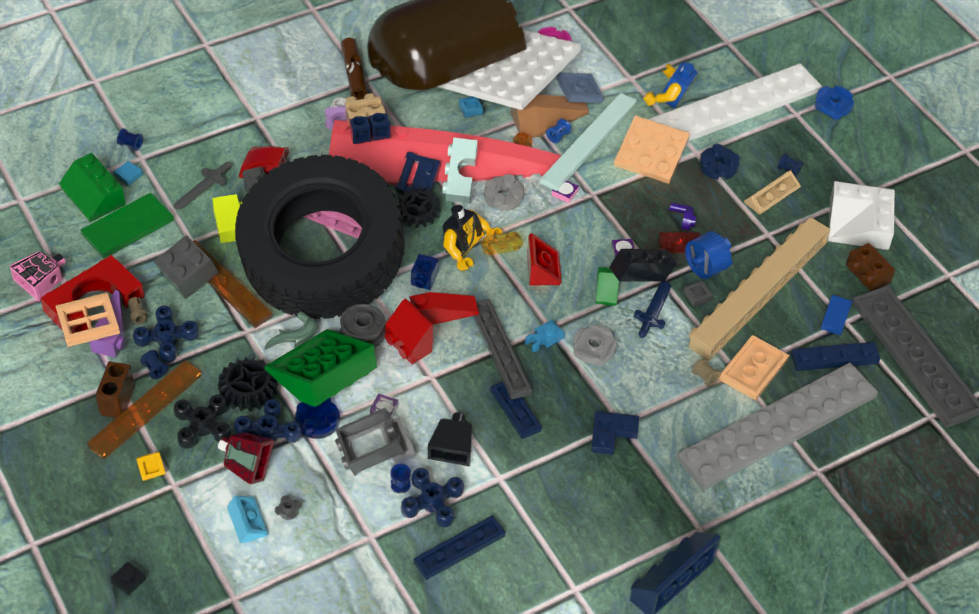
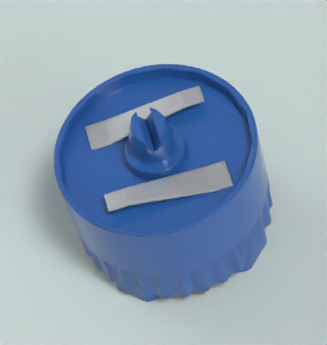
[685,231,733,279]

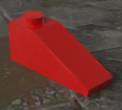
[409,292,479,325]

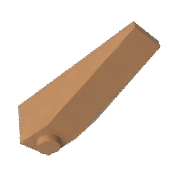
[510,94,589,140]

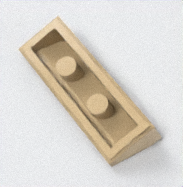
[744,170,801,215]

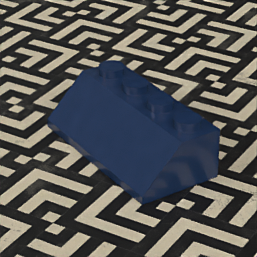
[630,532,721,614]

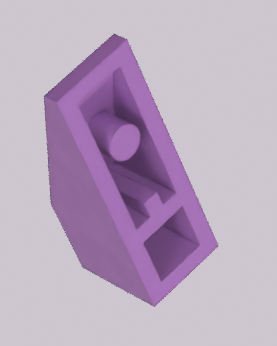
[90,290,126,358]

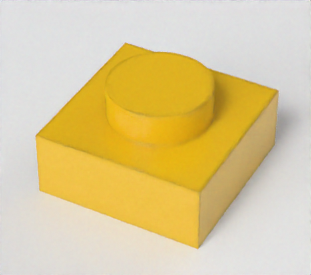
[136,451,165,481]

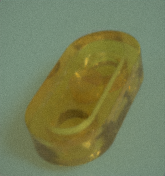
[481,232,523,255]

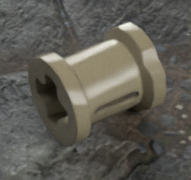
[692,358,721,387]

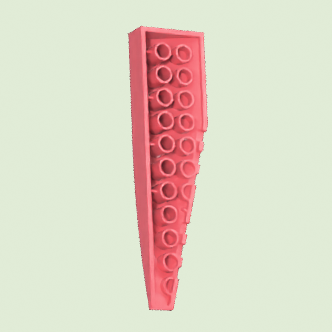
[329,120,561,186]

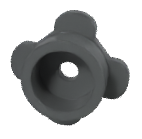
[274,496,302,520]

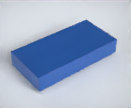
[820,295,852,335]

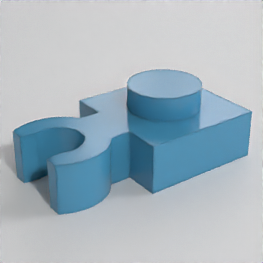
[525,320,565,352]

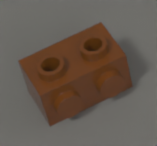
[846,243,895,291]

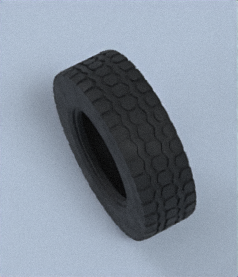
[235,155,405,319]

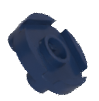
[700,144,740,180]

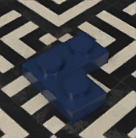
[591,411,639,455]

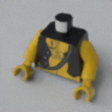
[443,205,502,271]

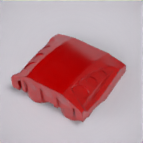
[239,146,289,179]

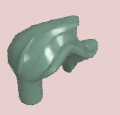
[265,311,318,350]

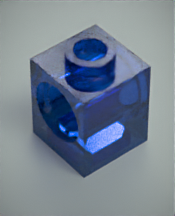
[411,254,439,290]

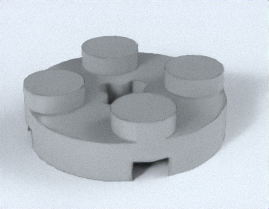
[484,174,524,211]
[573,325,617,366]

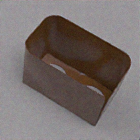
[95,361,135,419]

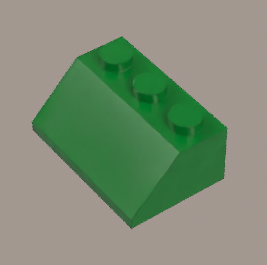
[59,153,126,222]

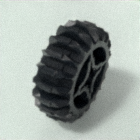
[218,356,279,412]

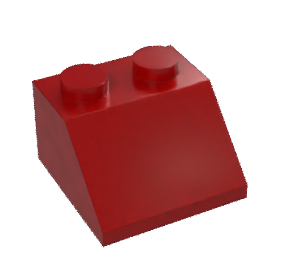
[384,298,433,364]

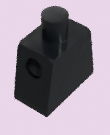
[427,412,472,467]

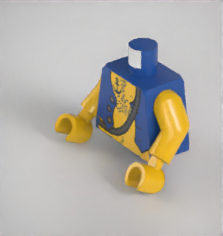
[643,62,698,109]

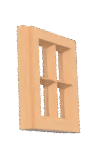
[56,293,120,347]

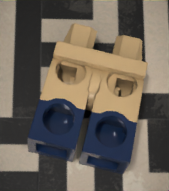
[345,93,391,144]

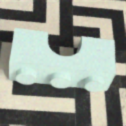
[442,138,478,203]

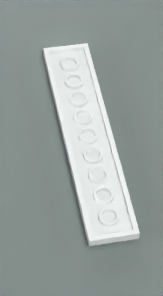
[648,63,822,142]

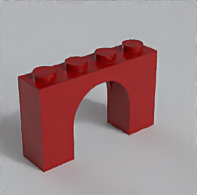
[40,255,144,334]

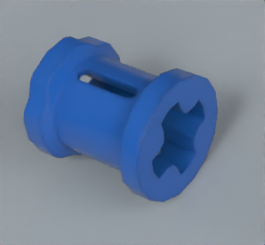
[546,119,571,143]

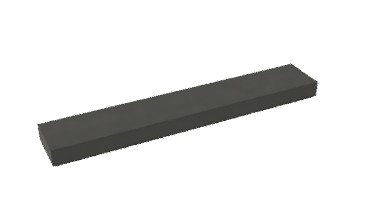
[473,299,532,399]

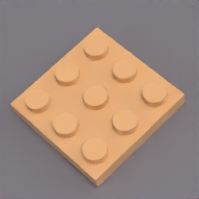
[614,116,690,184]

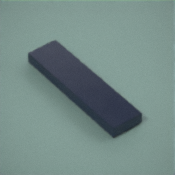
[414,515,506,580]

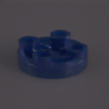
[295,398,340,439]

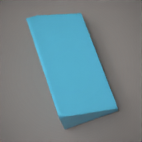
[227,496,268,543]

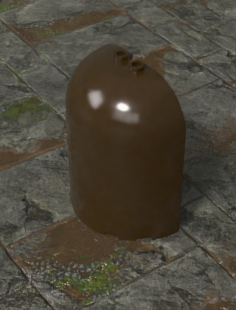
[367,0,527,90]

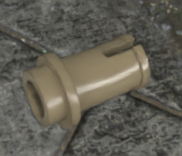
[128,297,148,324]

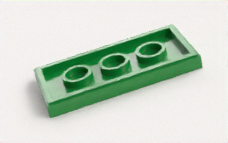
[80,192,174,259]

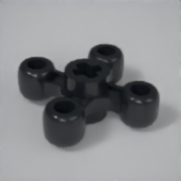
[174,394,231,449]

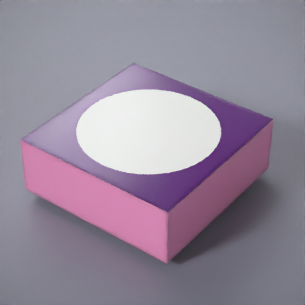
[552,181,579,203]

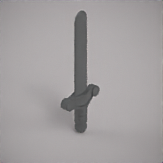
[173,162,232,210]

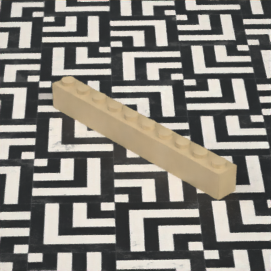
[688,217,831,361]

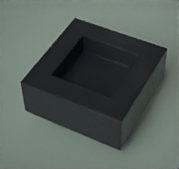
[110,562,146,596]

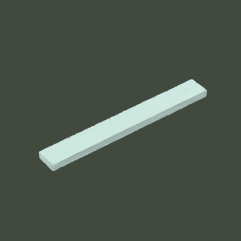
[540,93,637,191]

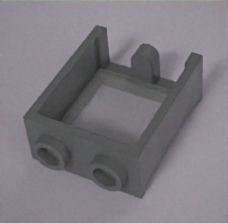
[335,408,405,476]

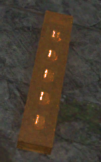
[193,240,272,328]
[87,360,201,459]

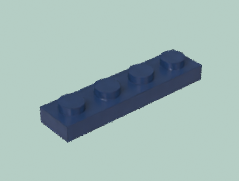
[790,342,881,371]

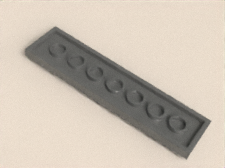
[852,286,979,428]

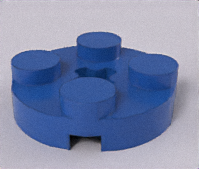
[815,86,854,120]

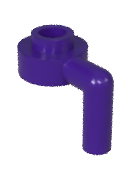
[669,203,697,231]

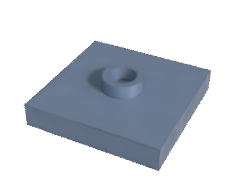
[556,72,604,103]

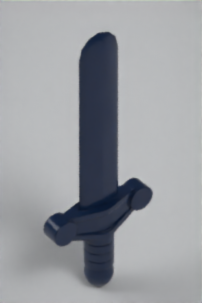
[634,281,671,338]

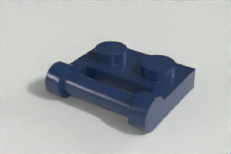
[394,152,441,194]

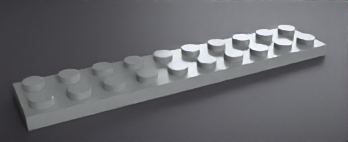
[676,363,878,491]

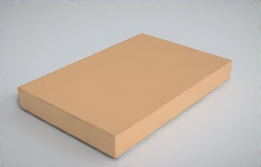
[718,335,789,401]

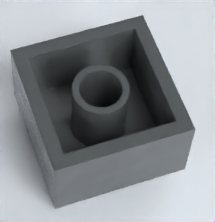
[153,235,218,299]

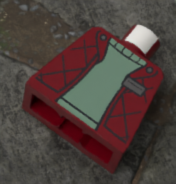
[218,432,274,485]

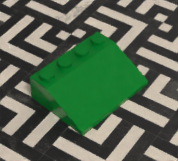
[265,329,377,407]

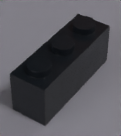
[609,248,677,282]

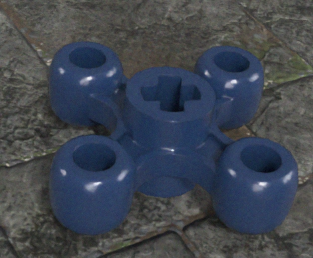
[133,305,199,363]
[234,399,302,457]
[401,468,464,528]

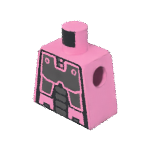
[10,252,66,301]

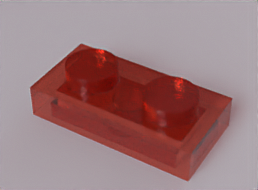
[658,232,700,253]

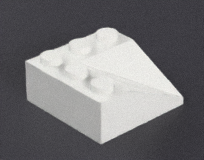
[828,181,895,250]

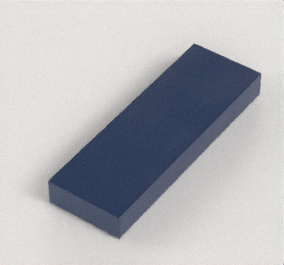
[490,382,542,439]

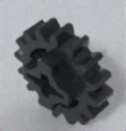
[398,187,441,228]

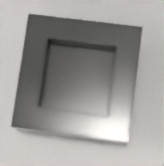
[683,281,713,307]

